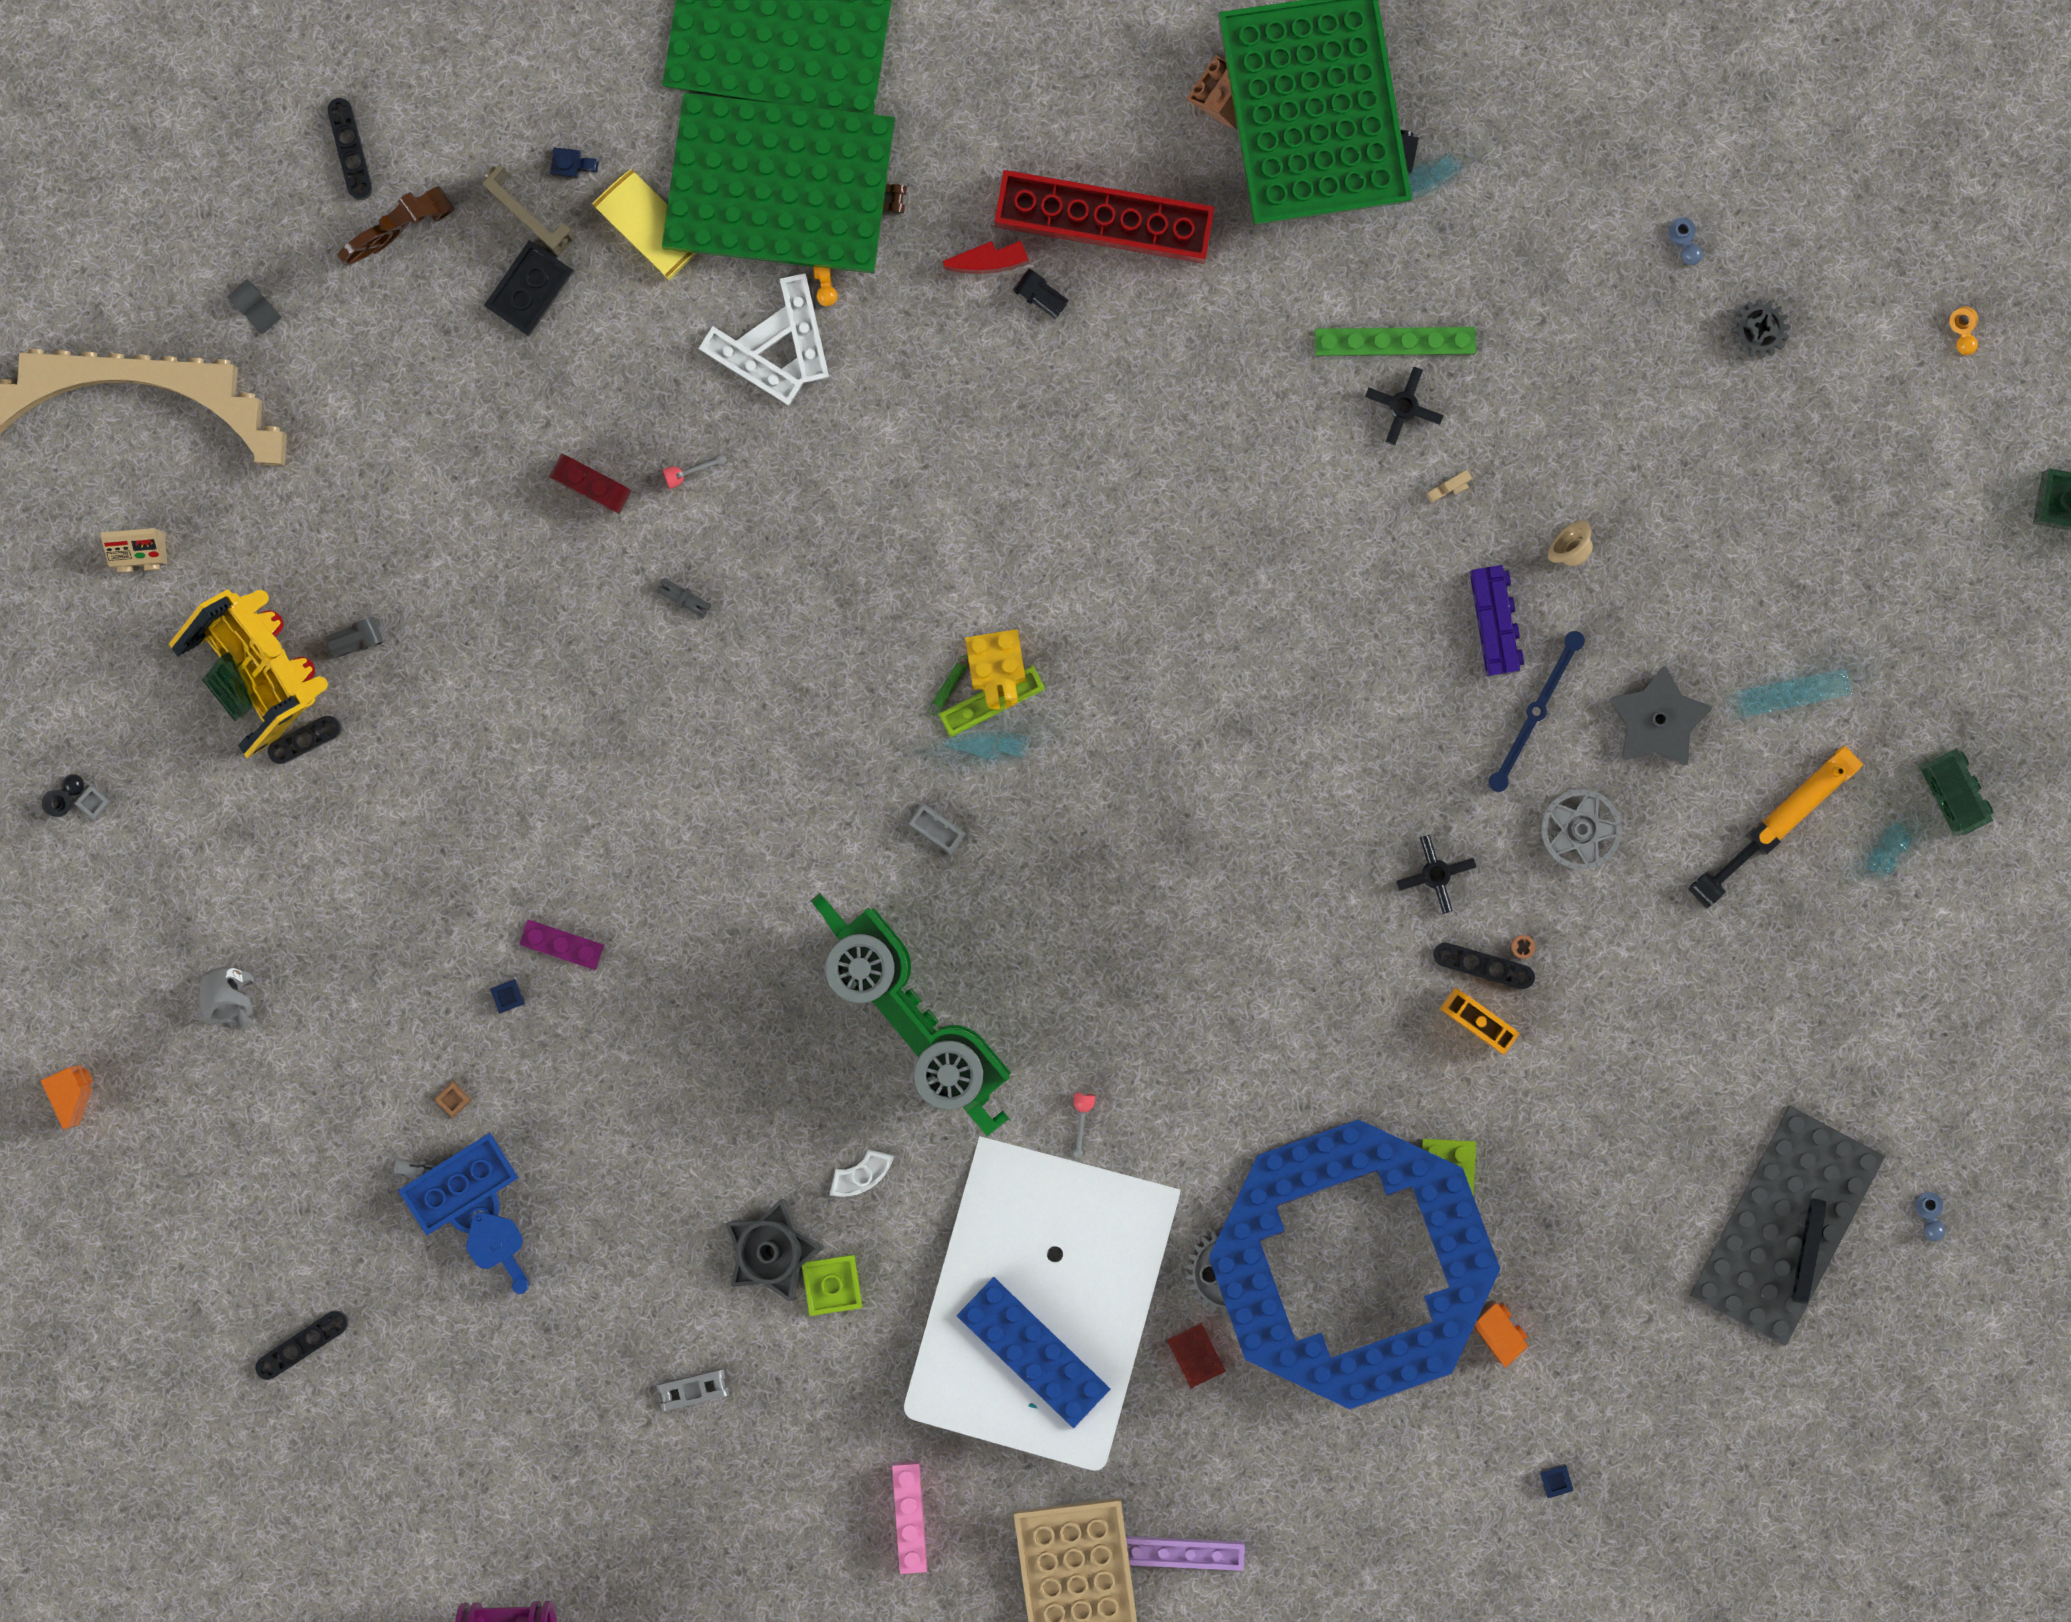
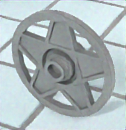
[1541,789,1622,870]

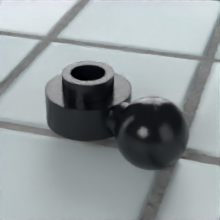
[42,774,84,817]

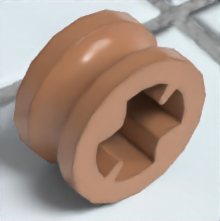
[1511,935,1536,959]

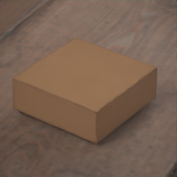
[433,1081,472,1119]

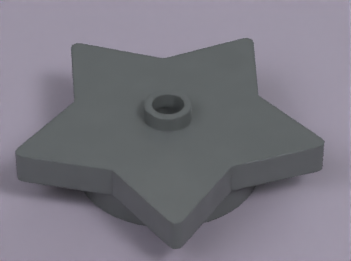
[1609,666,1712,766]
[726,1199,824,1301]

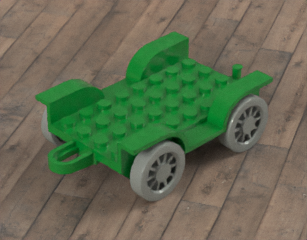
[810,893,1011,1137]

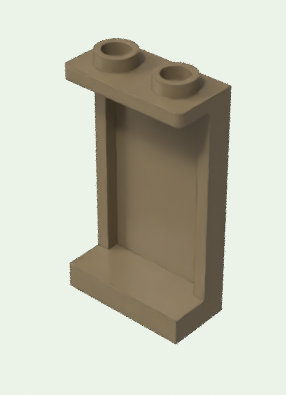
[482,164,576,257]

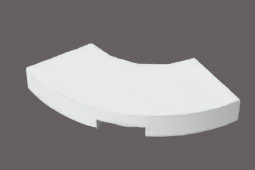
[829,1149,894,1197]

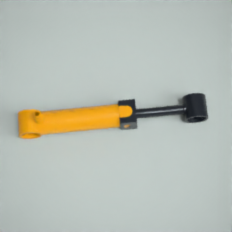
[1688,745,1863,909]

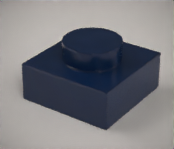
[490,979,525,1014]
[1539,1464,1574,1498]

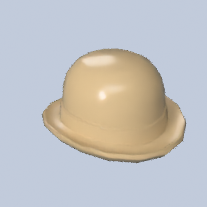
[1548,520,1593,566]

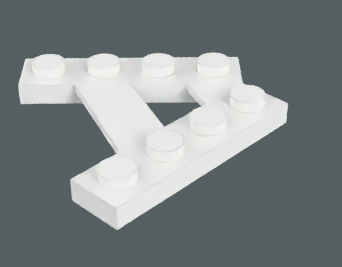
[698,273,829,406]

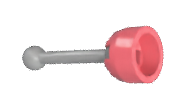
[662,455,727,490]
[1073,1093,1096,1158]

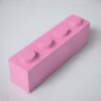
[892,1460,928,1574]

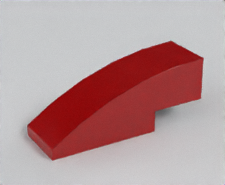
[943,241,1029,274]

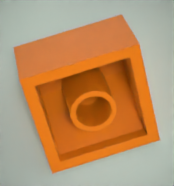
[41,1065,93,1130]
[1474,1301,1528,1368]

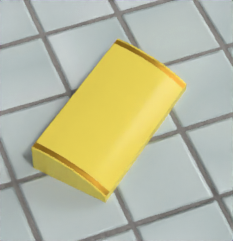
[592,169,697,281]

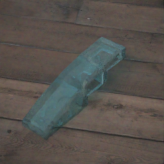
[1737,668,1853,718]

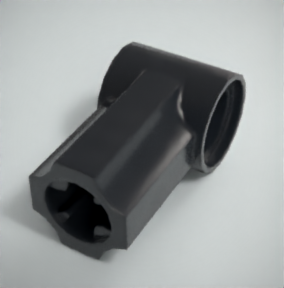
[1013,268,1069,319]

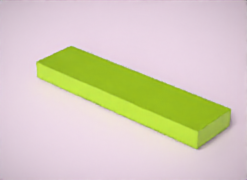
[938,666,1045,738]

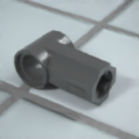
[326,617,383,658]

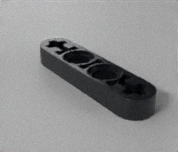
[328,98,373,200]
[1433,943,1535,989]
[1792,1198,1826,1304]
[255,1311,348,1380]

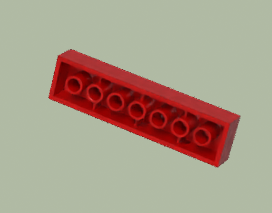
[994,170,1215,264]

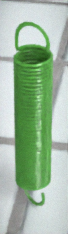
[929,655,969,716]

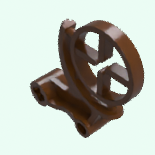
[337,186,455,266]

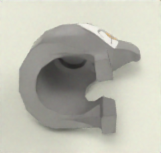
[199,967,254,1029]

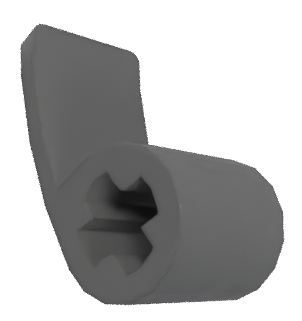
[227,279,281,334]

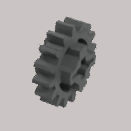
[1731,299,1791,358]

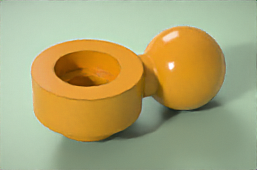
[814,267,838,307]
[1949,306,1978,356]

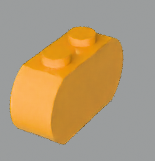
[1439,987,1520,1056]

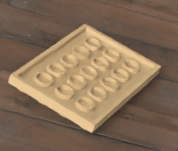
[1014,1498,1137,1622]

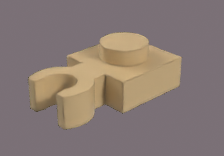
[1426,470,1472,504]

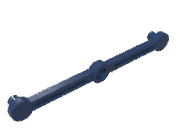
[1488,631,1585,792]

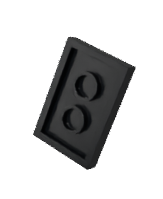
[484,240,574,337]

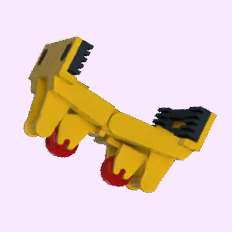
[169,589,328,758]

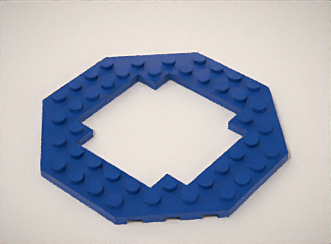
[1209,1119,1500,1410]

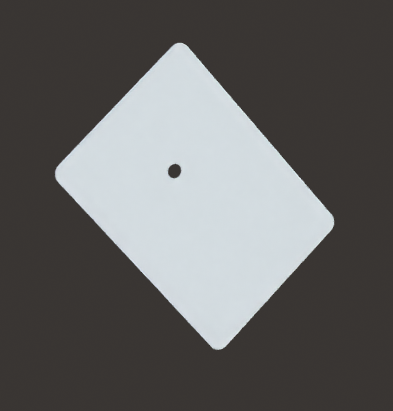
[904,1136,1180,1471]

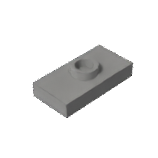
[907,802,966,855]

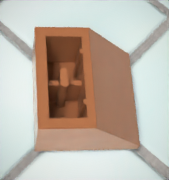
[1186,55,1237,130]

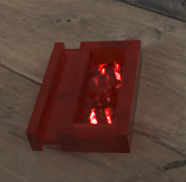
[1167,1323,1226,1389]

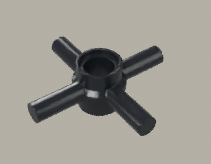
[1365,367,1444,445]
[1396,834,1476,914]

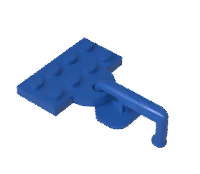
[398,1132,530,1294]

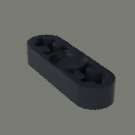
[268,716,341,764]

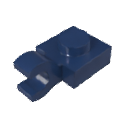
[550,147,599,178]

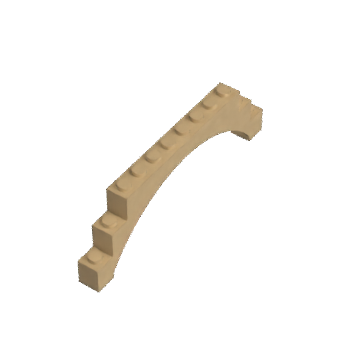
[0,349,287,466]

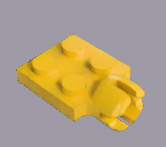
[965,629,1026,710]

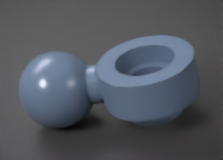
[1668,218,1703,265]
[1915,1192,1946,1242]

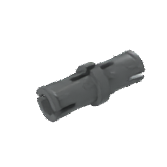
[657,578,711,619]

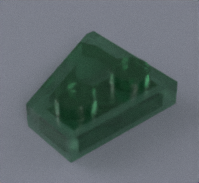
[202,652,253,721]

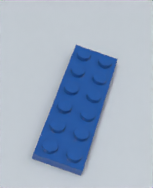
[956,1277,1111,1429]

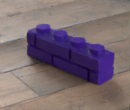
[1469,565,1524,677]

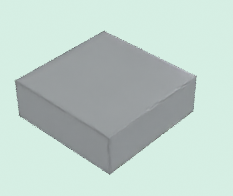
[74,784,113,821]

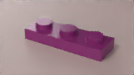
[519,919,604,970]

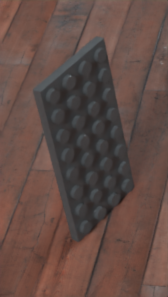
[1690,1106,1885,1346]

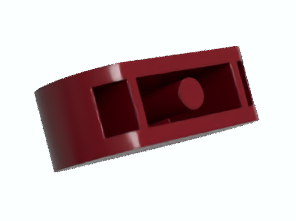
[549,453,632,515]

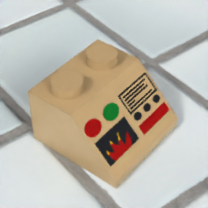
[101,528,167,573]

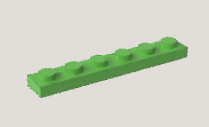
[1315,327,1476,356]

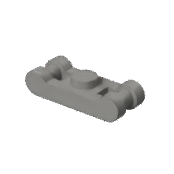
[656,1369,730,1411]

